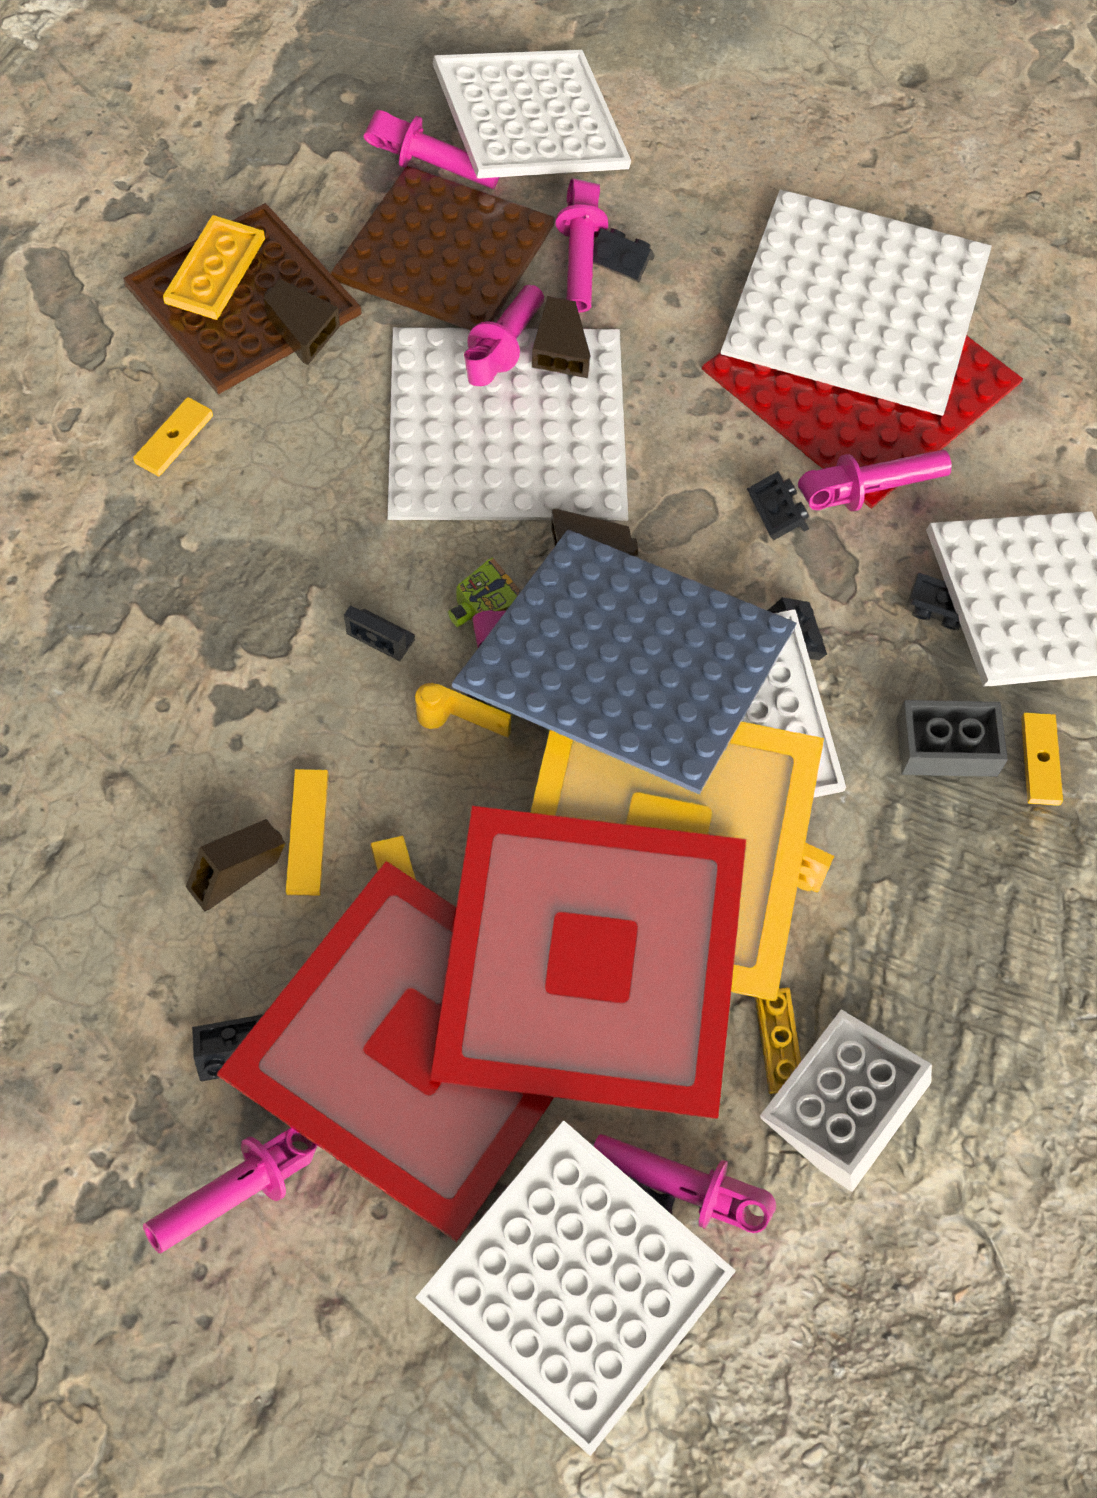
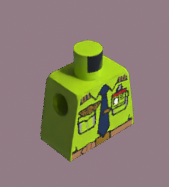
[448,557,521,627]

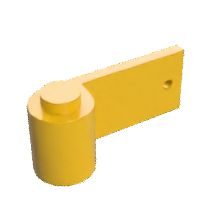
[415,683,511,738]

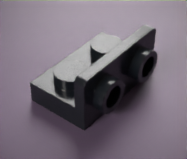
[747,471,810,541]
[344,605,415,661]
[192,1014,263,1081]

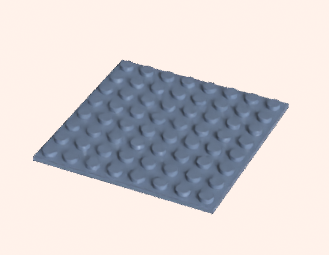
[452,530,797,795]

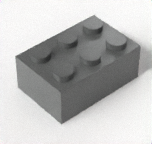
[896,700,1008,777]

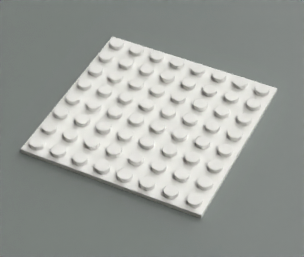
[721,189,992,416]
[388,327,628,521]

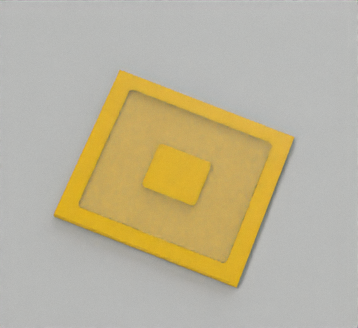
[530,722,824,1001]

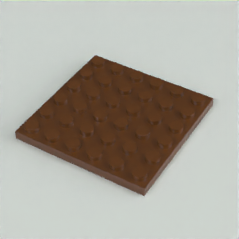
[331,166,555,331]
[123,203,362,395]

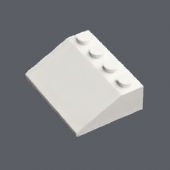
[760,1009,932,1192]

